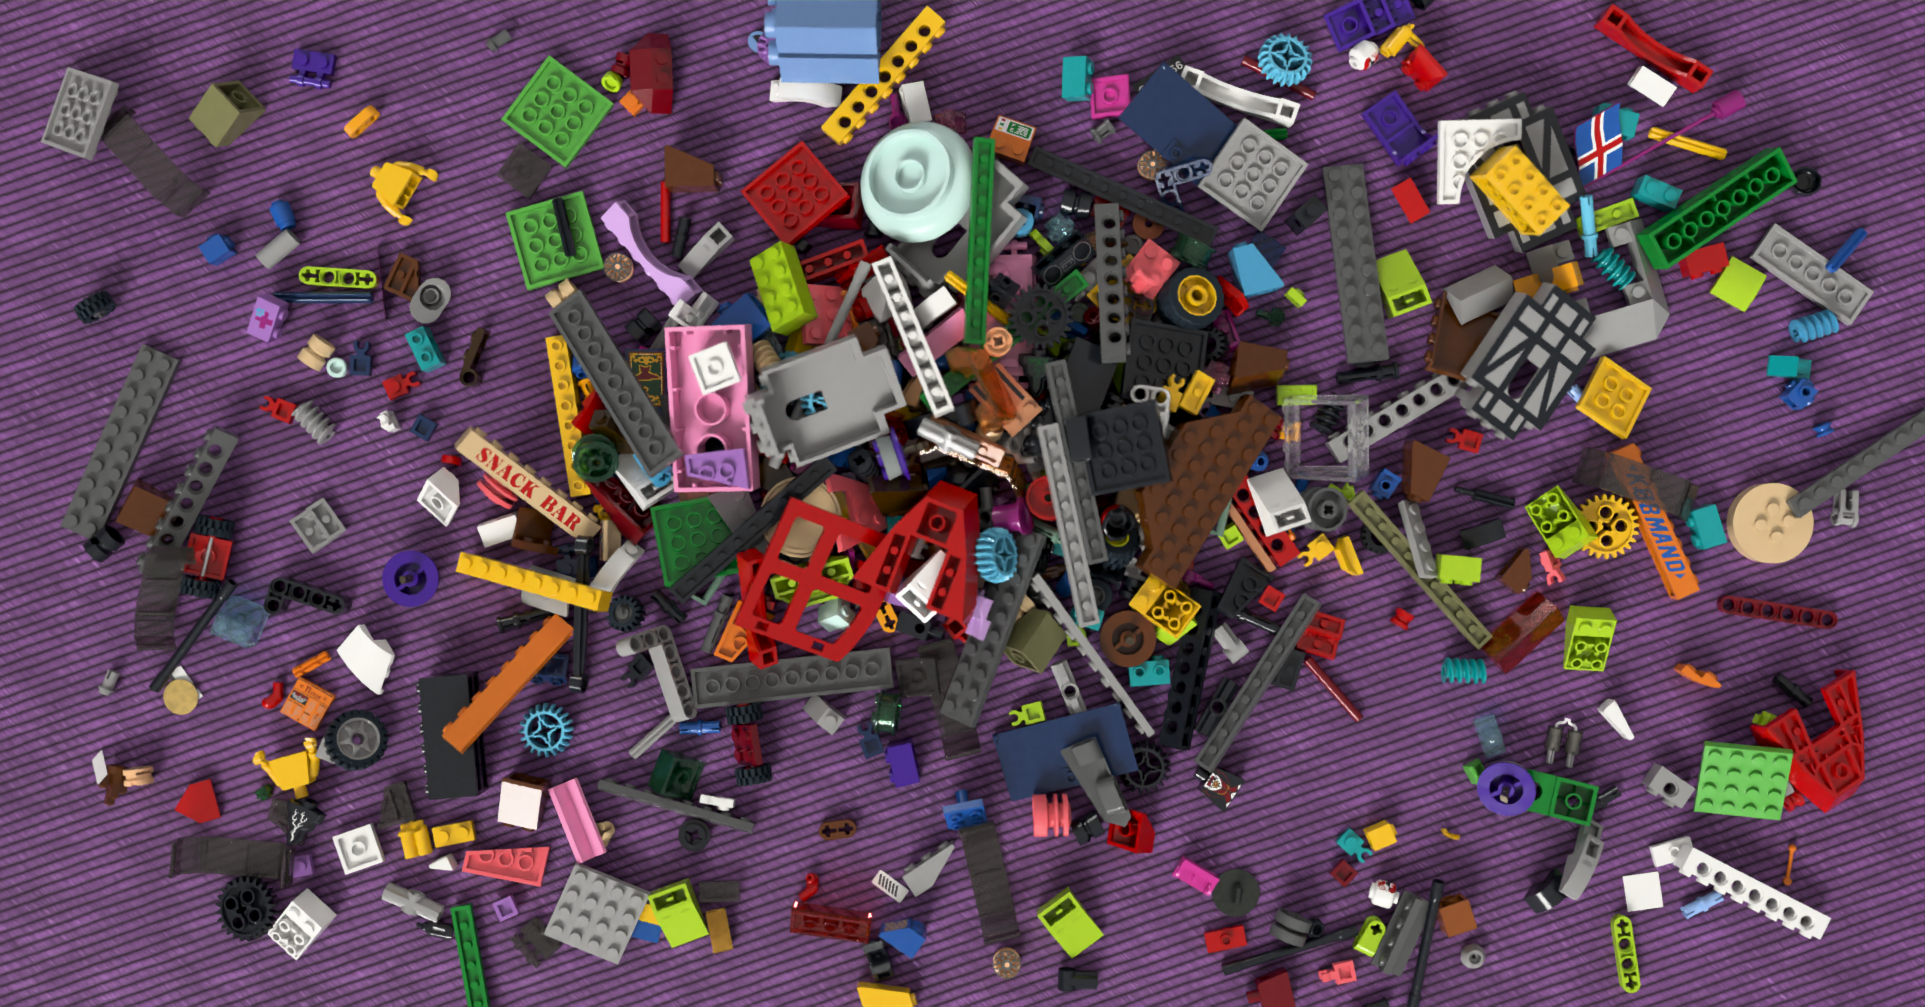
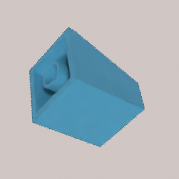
[1227,242,1284,298]

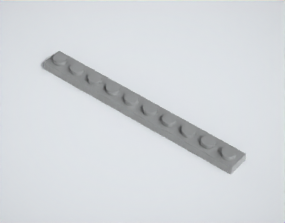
[1037,423,1100,628]
[1030,571,1155,737]

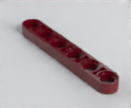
[1717,595,1838,629]

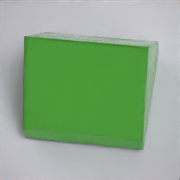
[1462,758,1484,785]

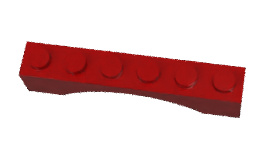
[1593,4,1714,93]
[737,548,778,670]

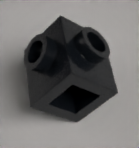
[988,272,1020,310]

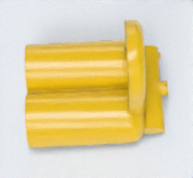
[1379,23,1425,58]
[398,819,433,859]

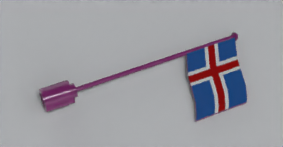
[1574,90,1746,188]

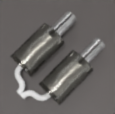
[1544,718,1584,768]

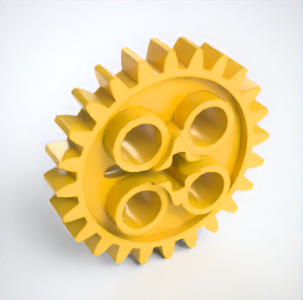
[1579,494,1640,559]

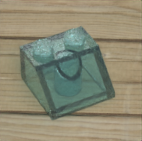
[209,595,269,648]

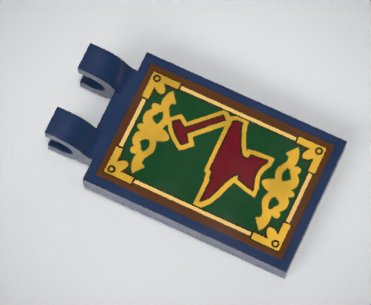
[625,349,667,417]

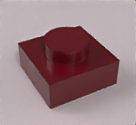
[1329,858,1358,888]

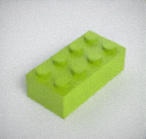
[749,241,818,336]

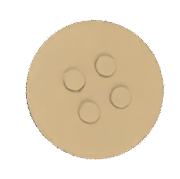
[761,477,842,558]
[1726,483,1814,563]

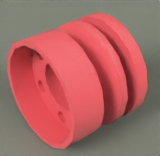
[477,473,519,509]
[1032,793,1071,837]

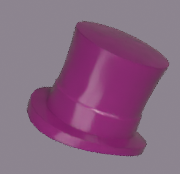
[992,496,1033,535]

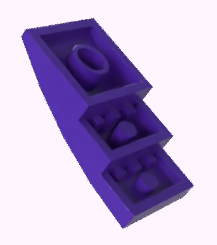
[1323,0,1416,53]

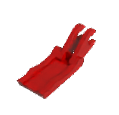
[834,244,889,288]

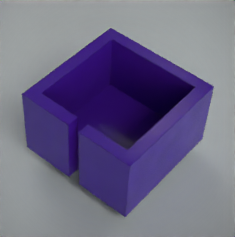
[884,737,921,788]

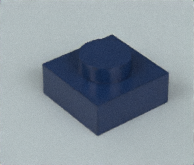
[409,414,439,441]

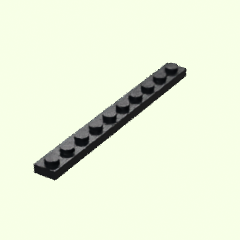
[1027,146,1219,247]
[669,457,837,604]

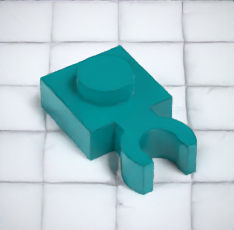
[1335,827,1372,863]

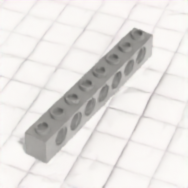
[1325,373,1470,463]

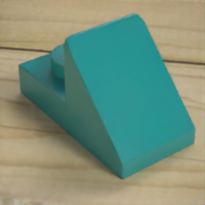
[1766,355,1812,379]

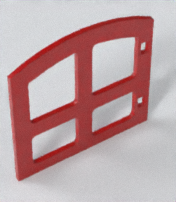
[733,497,886,662]

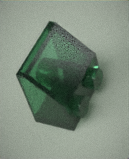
[647,749,706,800]

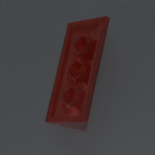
[1481,591,1565,675]
[790,901,873,944]

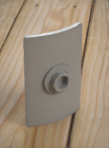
[521,565,576,617]

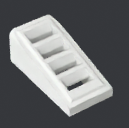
[1597,698,1634,740]

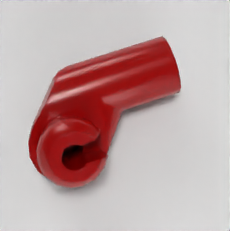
[262,682,283,709]
[798,873,819,902]

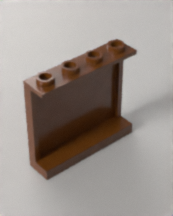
[1423,291,1501,381]

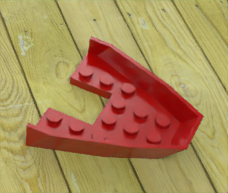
[1750,669,1865,813]

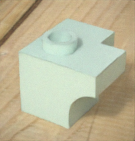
[818,598,856,632]

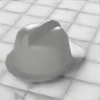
[410,278,451,323]

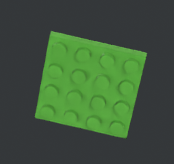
[501,55,614,169]
[506,191,604,291]
[1693,741,1793,820]

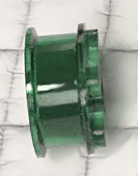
[1169,232,1217,270]
[572,434,619,483]
[871,690,902,736]

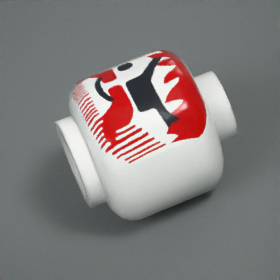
[1349,40,1379,71]
[1368,879,1400,909]

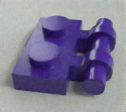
[289,49,337,89]

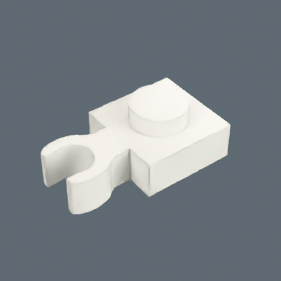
[377,410,401,432]
[700,794,736,811]

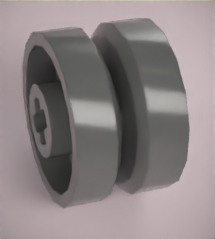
[1300,486,1348,532]

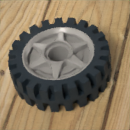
[324,709,389,771]

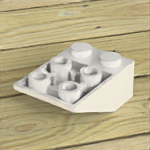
[608,454,674,511]
[1246,468,1312,537]
[895,549,946,623]
[268,888,337,960]

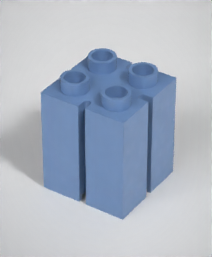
[764,0,882,84]

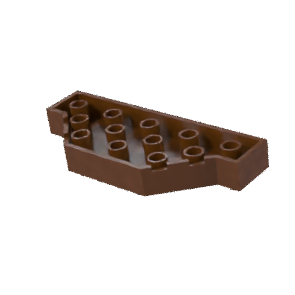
[1134,395,1282,589]

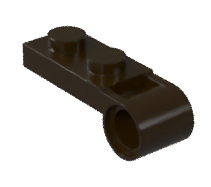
[459,327,490,388]

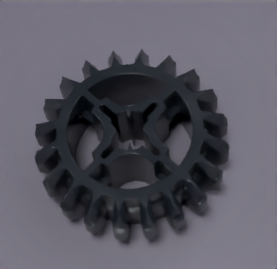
[1119,740,1171,794]

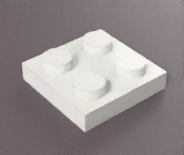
[688,341,743,395]
[332,823,386,875]

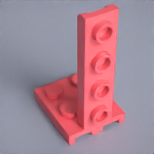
[1122,239,1181,300]

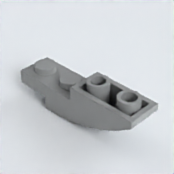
[1559,820,1604,900]

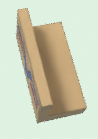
[599,520,621,561]

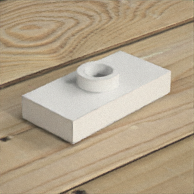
[1649,836,1693,867]

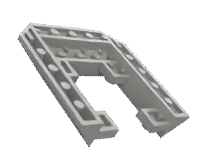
[1525,218,1670,359]

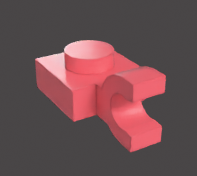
[1539,548,1566,585]
[1318,959,1357,985]

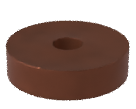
[1132,214,1164,241]

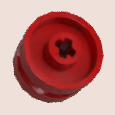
[1026,476,1056,521]

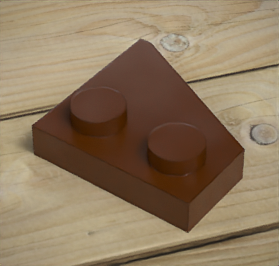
[383,252,421,301]

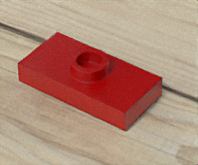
[1203,924,1247,953]

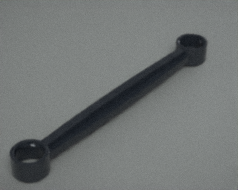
[569,535,594,693]

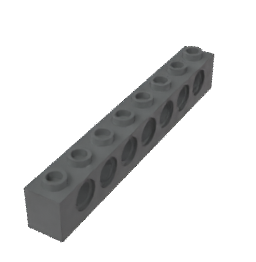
[1094,203,1130,363]
[136,425,239,581]

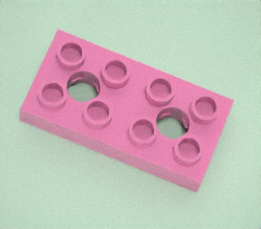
[665,324,760,492]

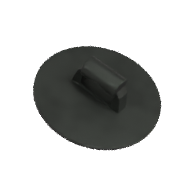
[1212,869,1260,917]

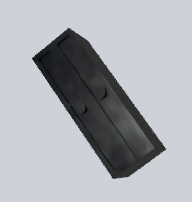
[1023,337,1118,459]
[416,671,488,800]

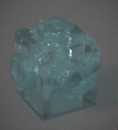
[1044,213,1076,244]

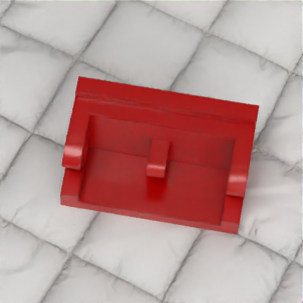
[1391,177,1430,224]

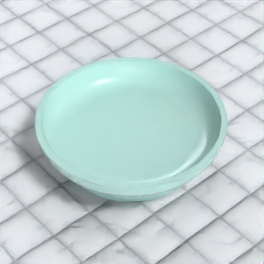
[860,121,973,243]

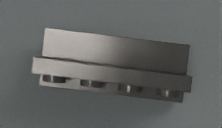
[1371,890,1429,977]

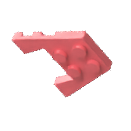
[825,474,888,552]

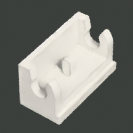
[1627,66,1677,107]
[899,81,932,123]
[477,511,518,548]

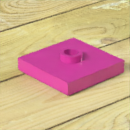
[1090,74,1131,120]

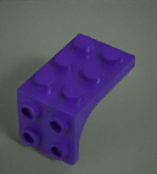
[1361,90,1438,167]

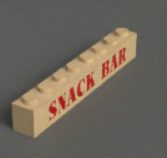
[454,425,601,539]

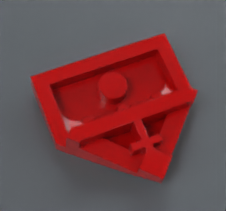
[1217,275,1249,318]
[174,779,221,823]

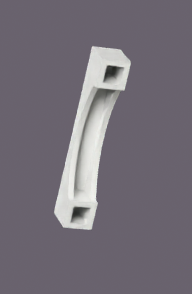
[1181,65,1300,128]

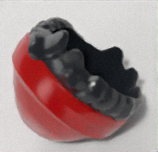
[1100,504,1137,541]

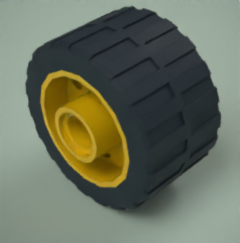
[1156,267,1225,330]

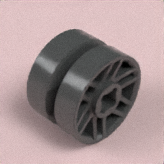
[1269,908,1313,947]

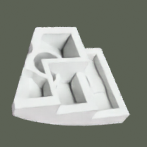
[337,624,395,695]

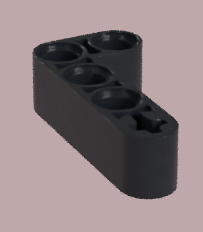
[903,398,982,440]
[264,577,352,615]

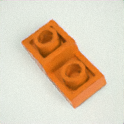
[1674,663,1722,688]

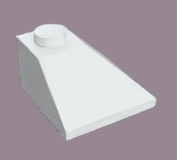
[861,266,914,324]
[417,467,460,527]

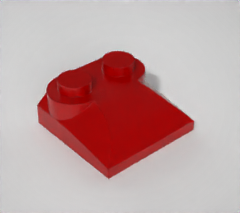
[1401,44,1448,92]

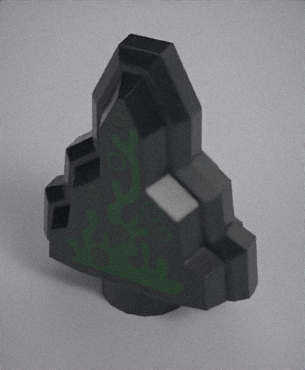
[1019,348,1060,398]

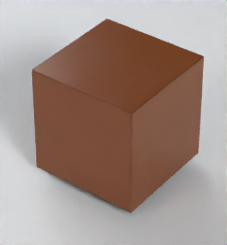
[1437,893,1478,937]

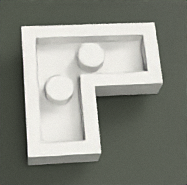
[668,291,719,326]

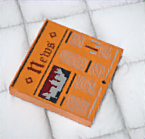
[280,676,336,731]

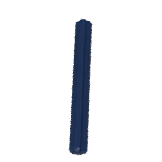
[273,292,374,303]

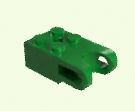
[1526,769,1599,826]

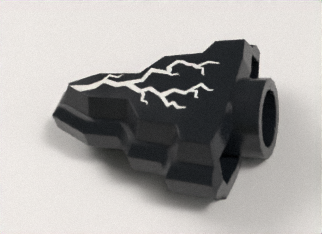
[286,797,327,846]

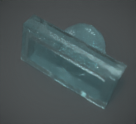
[1473,713,1507,758]

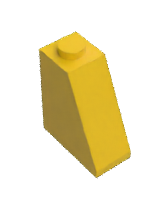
[857,982,918,1007]

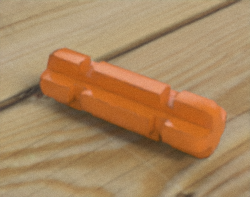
[292,651,331,678]

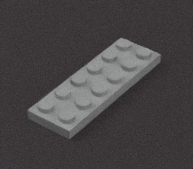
[1749,223,1874,326]

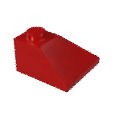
[1107,809,1155,854]

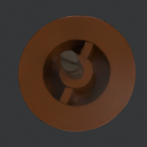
[1100,611,1156,667]

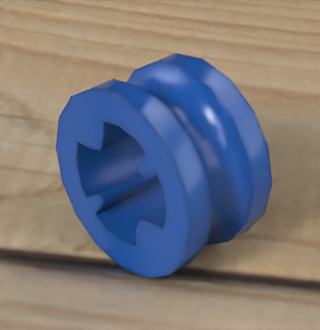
[1812,421,1835,437]

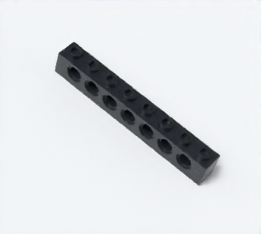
[1159,587,1222,750]

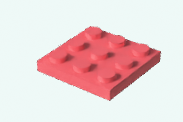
[802,284,858,346]

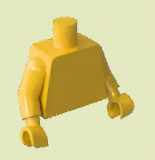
[370,161,438,225]
[253,738,320,799]

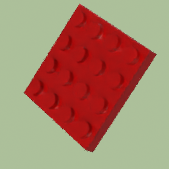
[740,141,850,245]

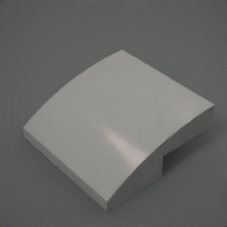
[289,498,347,554]

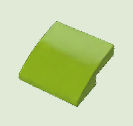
[1708,255,1767,312]

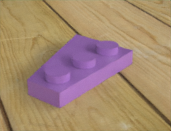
[684,448,751,489]

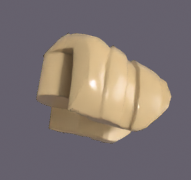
[596,821,615,847]

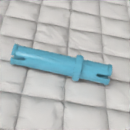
[1579,195,1598,257]

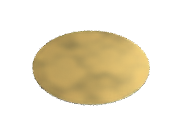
[163,679,198,715]

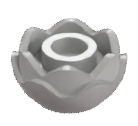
[1460,943,1486,969]

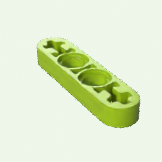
[299,266,380,289]
[1610,914,1641,993]

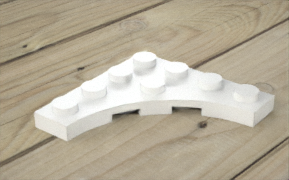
[1437,119,1522,204]

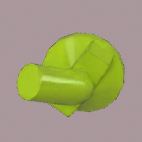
[1328,482,1355,501]

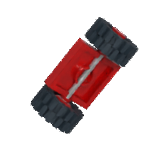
[179,514,236,599]

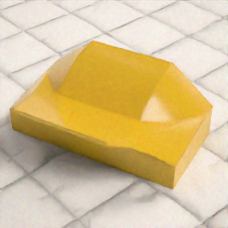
[1334,535,1364,576]

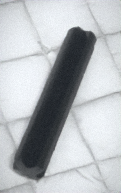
[552,198,577,257]

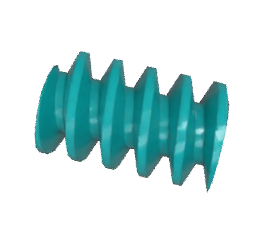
[1590,247,1636,291]
[1441,657,1487,684]

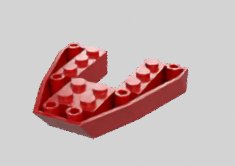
[852,480,980,624]

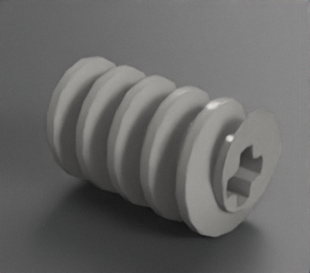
[291,400,336,445]

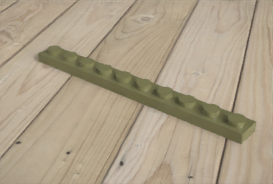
[1346,490,1493,650]

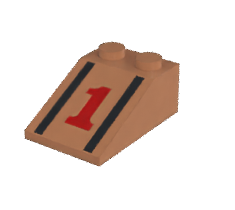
[968,362,1043,437]

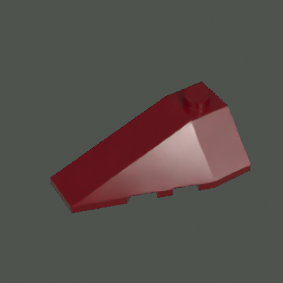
[816,182,864,230]
[584,468,660,546]

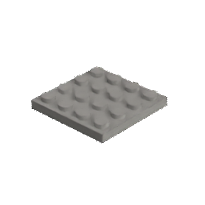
[41,67,119,161]
[1197,118,1308,232]
[543,862,651,965]

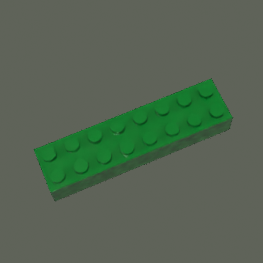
[1636,147,1798,269]

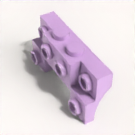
[933,589,993,641]

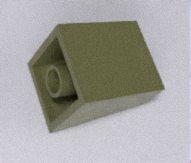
[189,80,266,147]
[1004,608,1067,674]

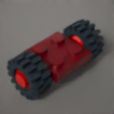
[725,702,773,786]

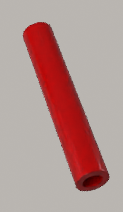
[660,181,671,243]

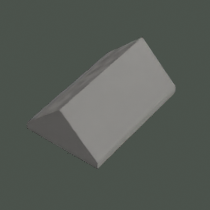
[1443,265,1513,325]

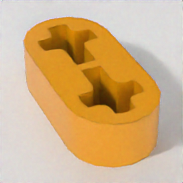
[344,105,380,138]
[876,601,898,633]

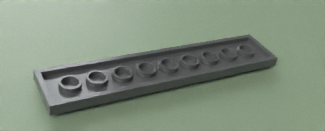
[1322,163,1389,364]
[549,289,684,478]
[60,344,182,539]
[940,531,1047,728]
[690,648,894,709]

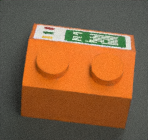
[990,115,1036,166]

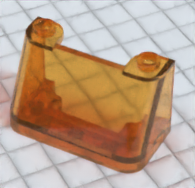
[945,347,1017,436]

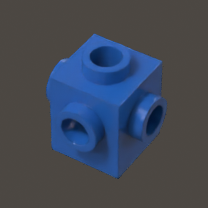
[1779,378,1819,410]

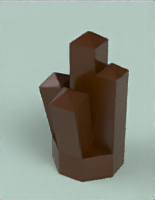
[97,764,128,806]

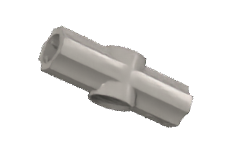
[917,417,981,460]
[1050,659,1087,715]
[382,882,445,923]

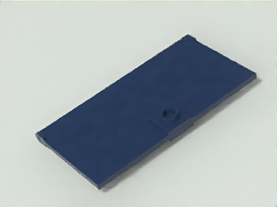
[1118,61,1237,203]
[992,702,1139,801]

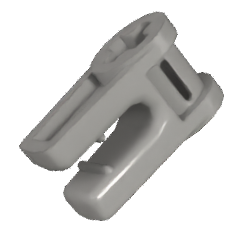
[1830,489,1859,528]

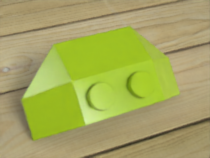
[770,556,854,607]

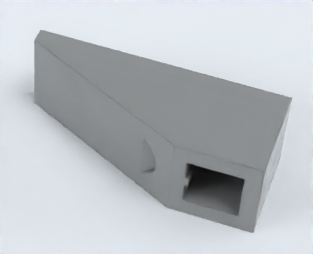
[678,222,736,279]
[902,840,955,897]

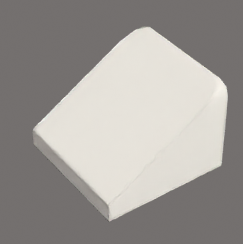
[429,853,458,871]

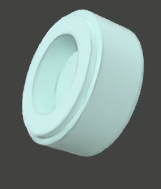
[326,357,349,378]

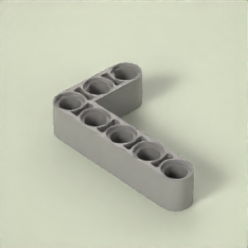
[616,625,697,722]

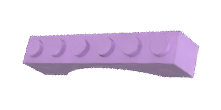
[601,200,703,306]

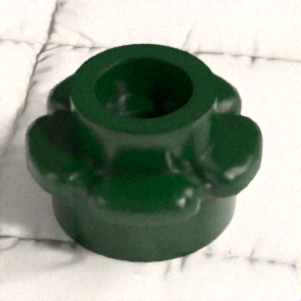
[254,783,274,801]

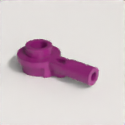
[889,93,908,130]
[1181,569,1214,590]

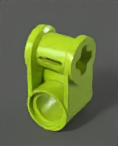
[1352,915,1386,957]

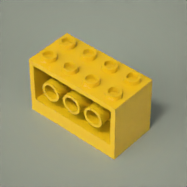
[1469,145,1570,235]

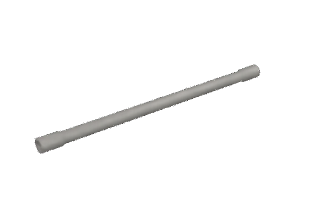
[767,260,872,469]

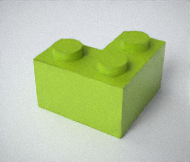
[1435,554,1482,586]

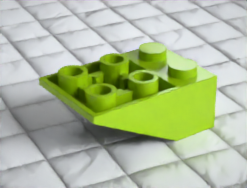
[1376,249,1432,319]
[1524,485,1598,559]
[1563,606,1617,672]
[648,878,709,948]
[1036,887,1104,958]

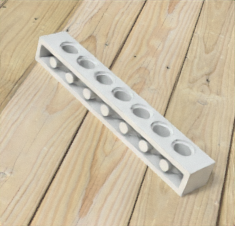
[872,256,954,419]
[1673,843,1831,939]

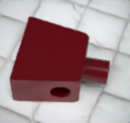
[1246,967,1296,1007]

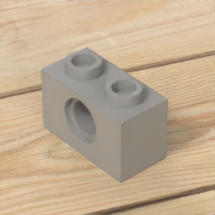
[1641,763,1695,808]

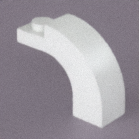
[769,78,842,108]
[914,286,957,332]
[590,540,645,592]

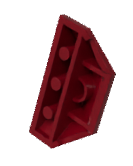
[629,33,673,114]

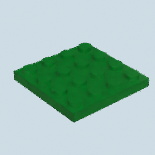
[650,497,739,587]

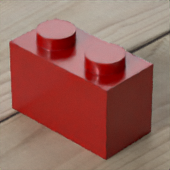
[1679,242,1730,280]

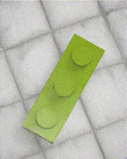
[1575,197,1639,238]

